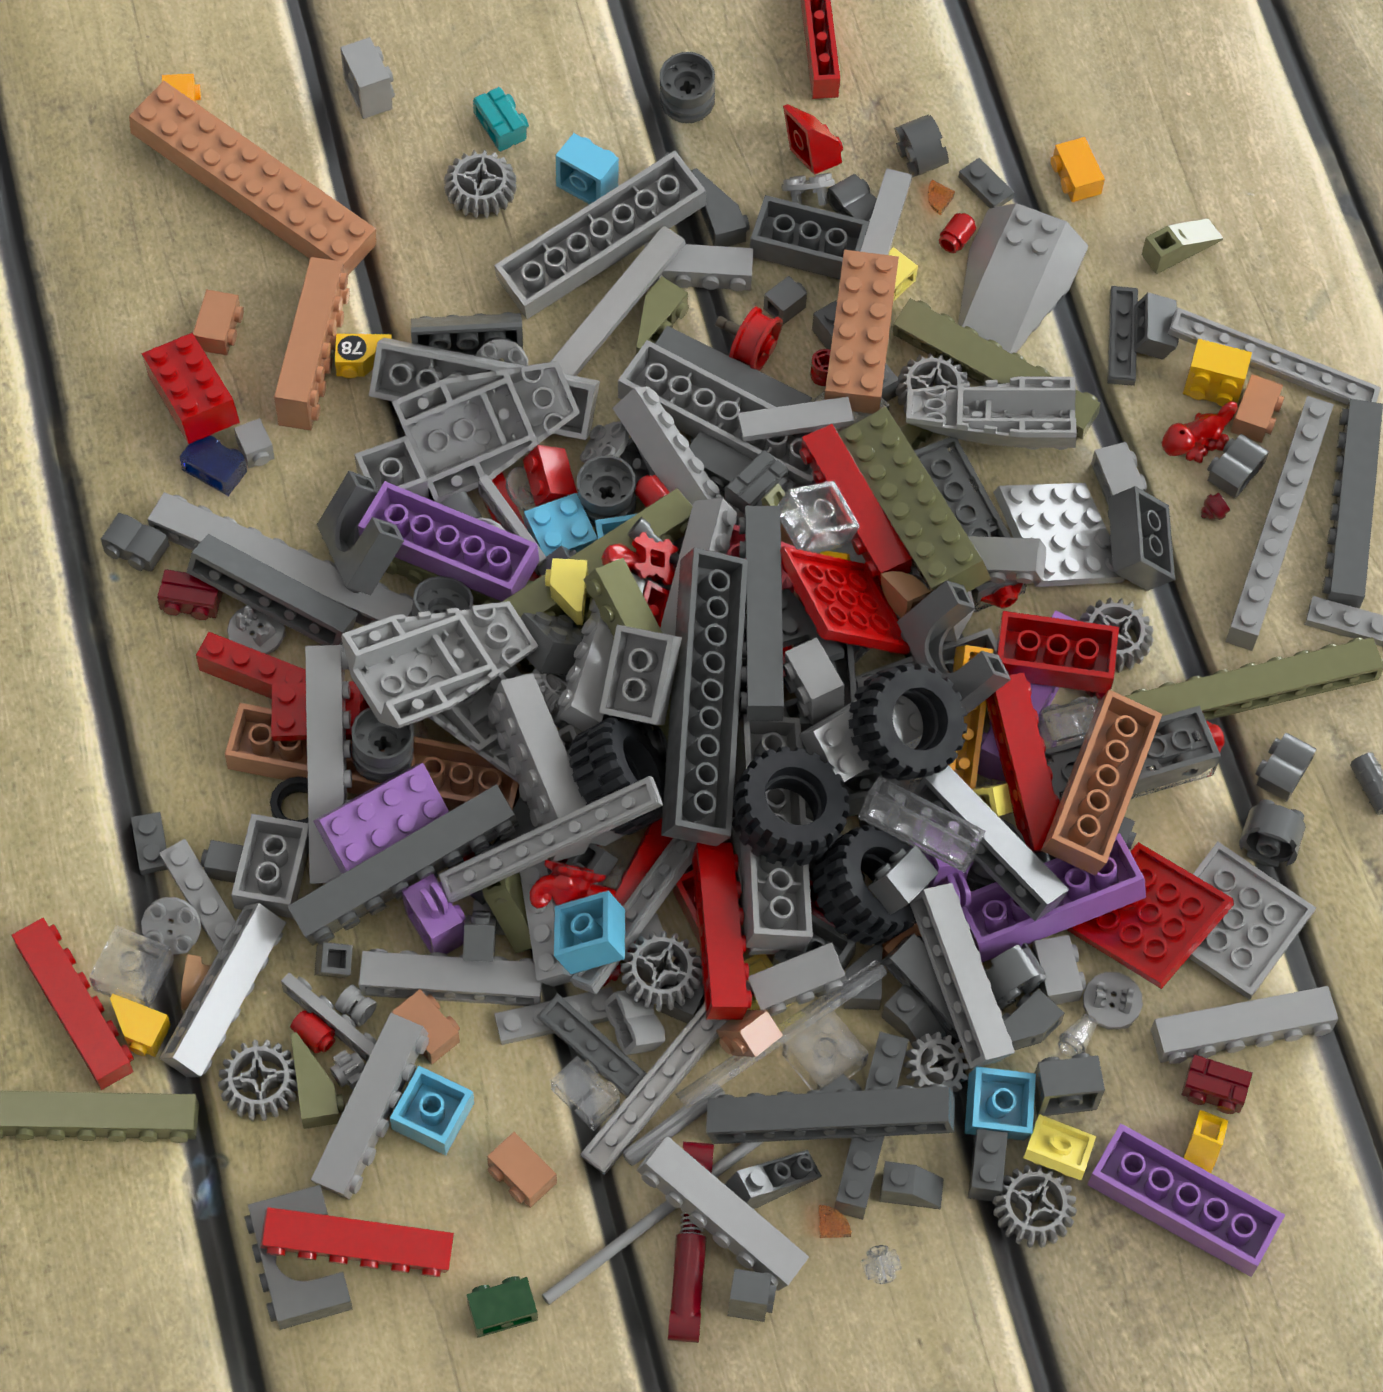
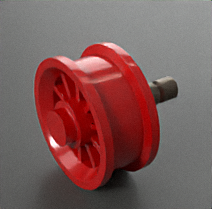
[715,306,783,371]

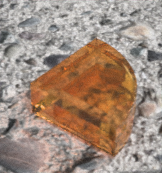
[928,180,955,215]
[818,1205,851,1238]

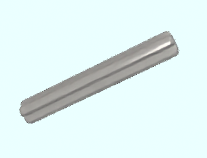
[623,1083,725,1166]

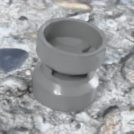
[335,984,377,1026]

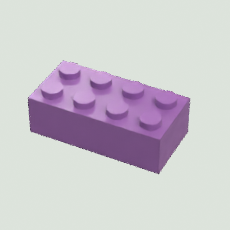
[313,763,449,873]

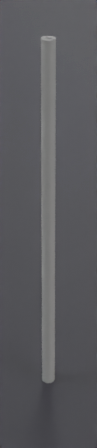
[542,1142,763,1305]

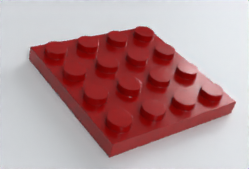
[780,546,911,655]
[1067,842,1234,989]

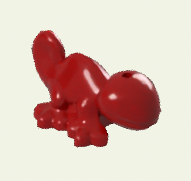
[1161,401,1238,463]
[601,532,678,586]
[530,860,616,909]

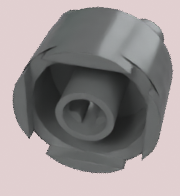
[894,114,949,178]
[1239,799,1306,867]
[983,943,1046,1010]

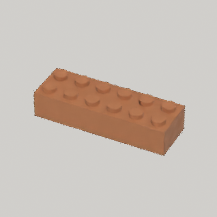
[824,250,899,414]
[274,257,350,431]
[1041,690,1162,875]

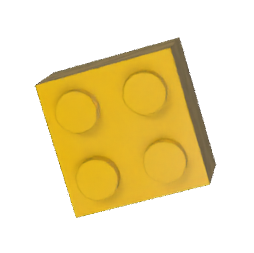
[1183,339,1252,406]

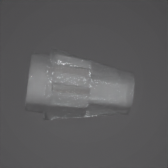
[1058,1014,1098,1057]

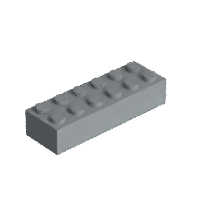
[487,673,592,861]

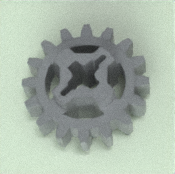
[904,1032,970,1094]

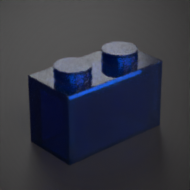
[179,435,248,496]

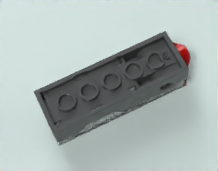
[914,437,1027,613]
[1045,706,1225,801]

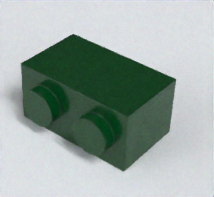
[467,1276,538,1338]

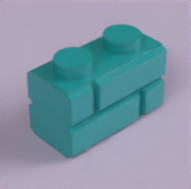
[473,87,529,152]

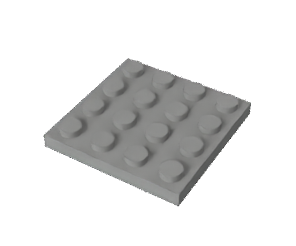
[993,483,1125,587]
[1189,841,1316,1000]

